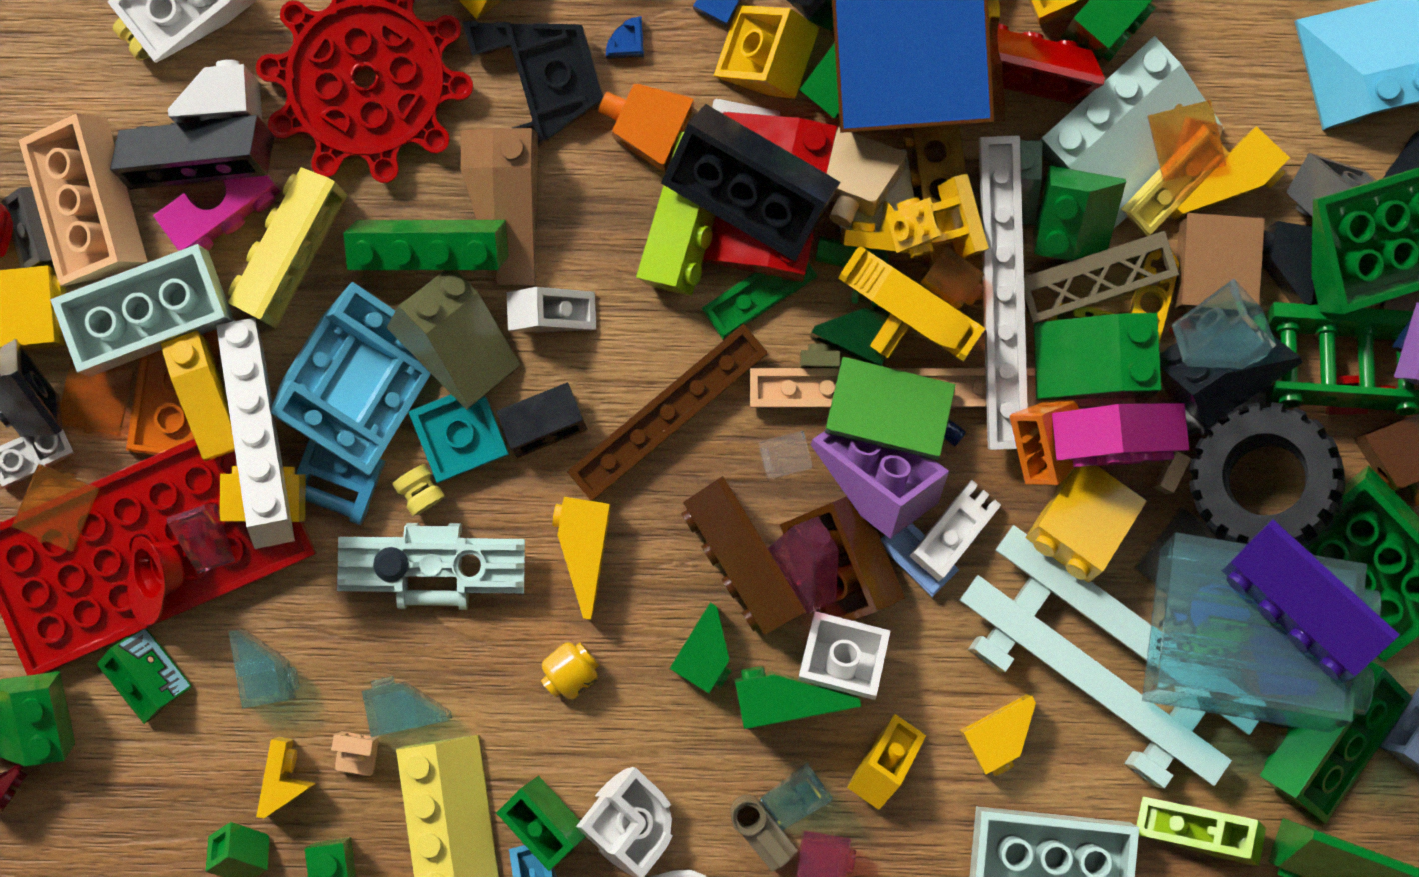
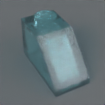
[229,629,299,709]
[362,676,452,737]

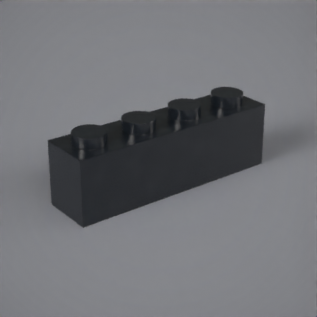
[110,114,274,190]

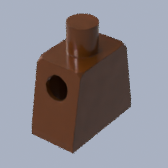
[1354,413,1419,506]

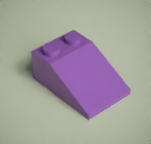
[811,431,949,539]

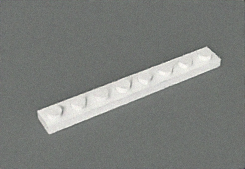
[979,136,1028,450]

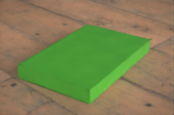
[825,357,956,460]

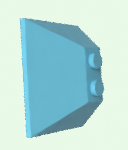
[1294,0,1419,130]
[271,282,431,476]

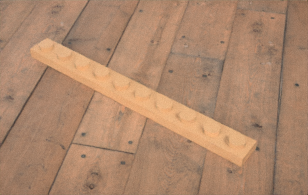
[750,368,1135,408]

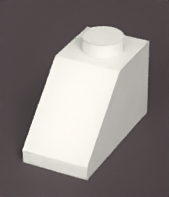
[507,287,596,333]

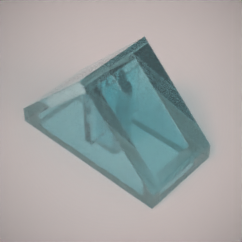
[760,762,833,830]

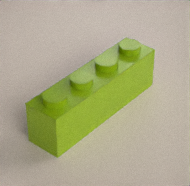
[636,131,716,296]

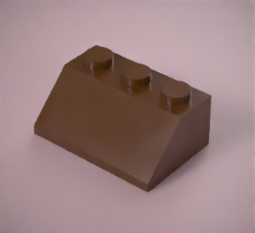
[779,497,905,621]

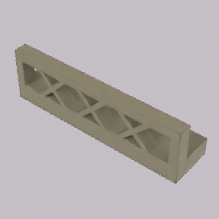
[1024,231,1179,323]

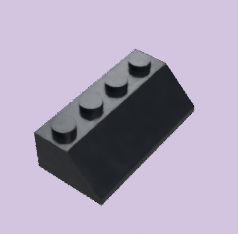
[661,104,841,261]

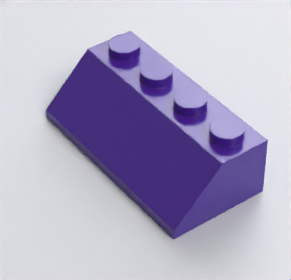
[1221,519,1400,683]

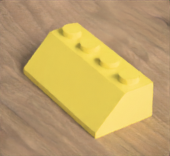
[228,167,348,328]
[396,735,499,877]

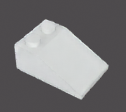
[108,0,256,63]

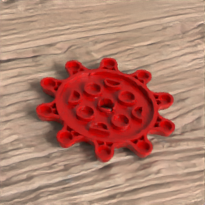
[255,0,474,183]

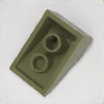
[386,270,520,410]

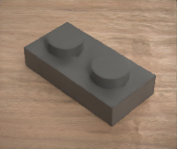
[2,187,52,268]

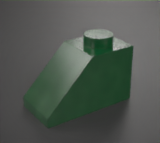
[810,306,891,366]

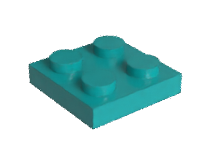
[408,394,510,483]

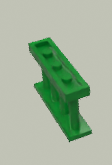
[1264,302,1419,416]

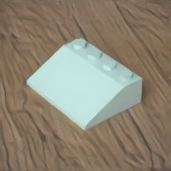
[1040,36,1224,228]

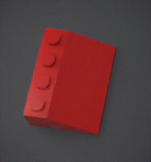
[702,112,837,282]

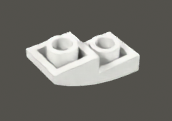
[0,429,74,489]

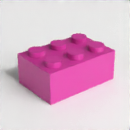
[1052,403,1189,467]

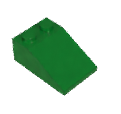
[1033,313,1161,400]
[734,666,861,729]

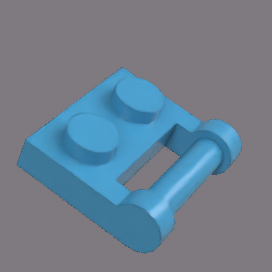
[296,439,386,526]

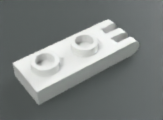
[909,480,1001,582]

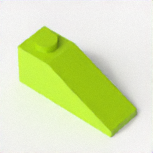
[1136,797,1266,866]

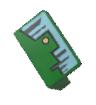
[97,628,191,724]

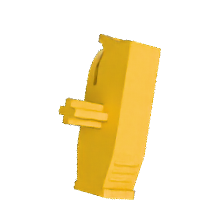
[838,246,986,361]

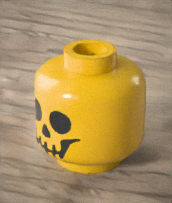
[541,642,600,700]

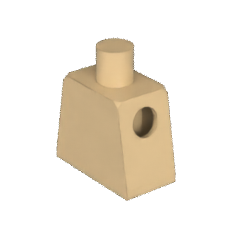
[826,127,907,227]

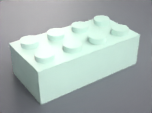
[50,244,234,377]
[969,806,1139,877]

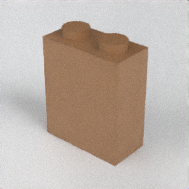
[1174,213,1265,320]

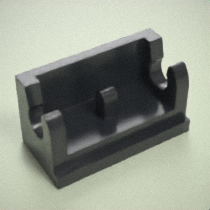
[496,382,588,458]

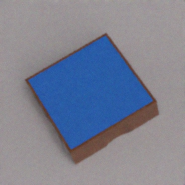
[832,0,1006,133]

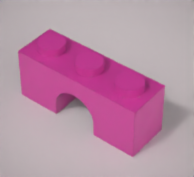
[153,174,281,251]

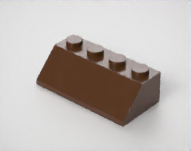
[681,476,806,635]

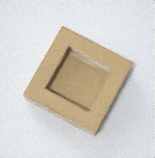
[1152,451,1191,494]

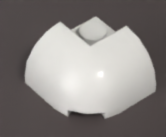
[576,767,673,877]

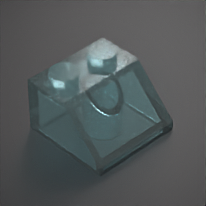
[1172,278,1276,369]

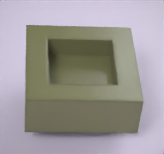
[799,344,840,368]

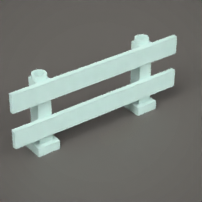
[959,525,1267,788]

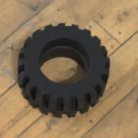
[1189,402,1346,551]

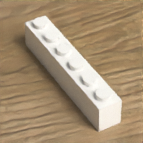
[216,318,295,549]

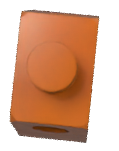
[598,84,694,172]
[1009,401,1082,485]

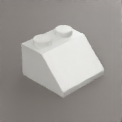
[168,60,262,124]
[798,611,890,700]

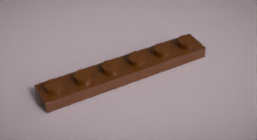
[567,324,768,501]

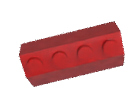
[997,24,1105,104]

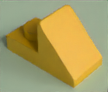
[840,200,910,253]
[256,737,316,819]

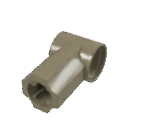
[730,795,798,872]

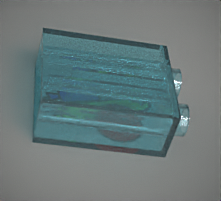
[1142,532,1381,733]

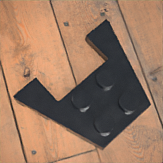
[463,21,604,147]

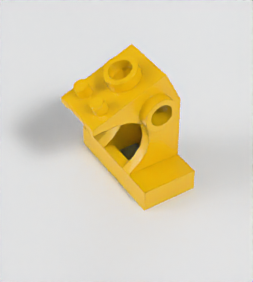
[886,174,989,261]

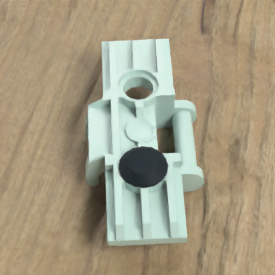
[337,523,525,610]

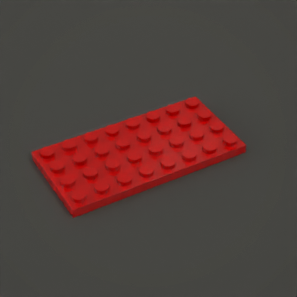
[0,438,317,676]

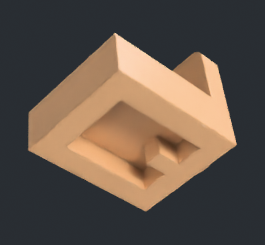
[331,731,380,776]

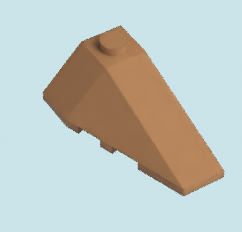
[461,128,538,285]

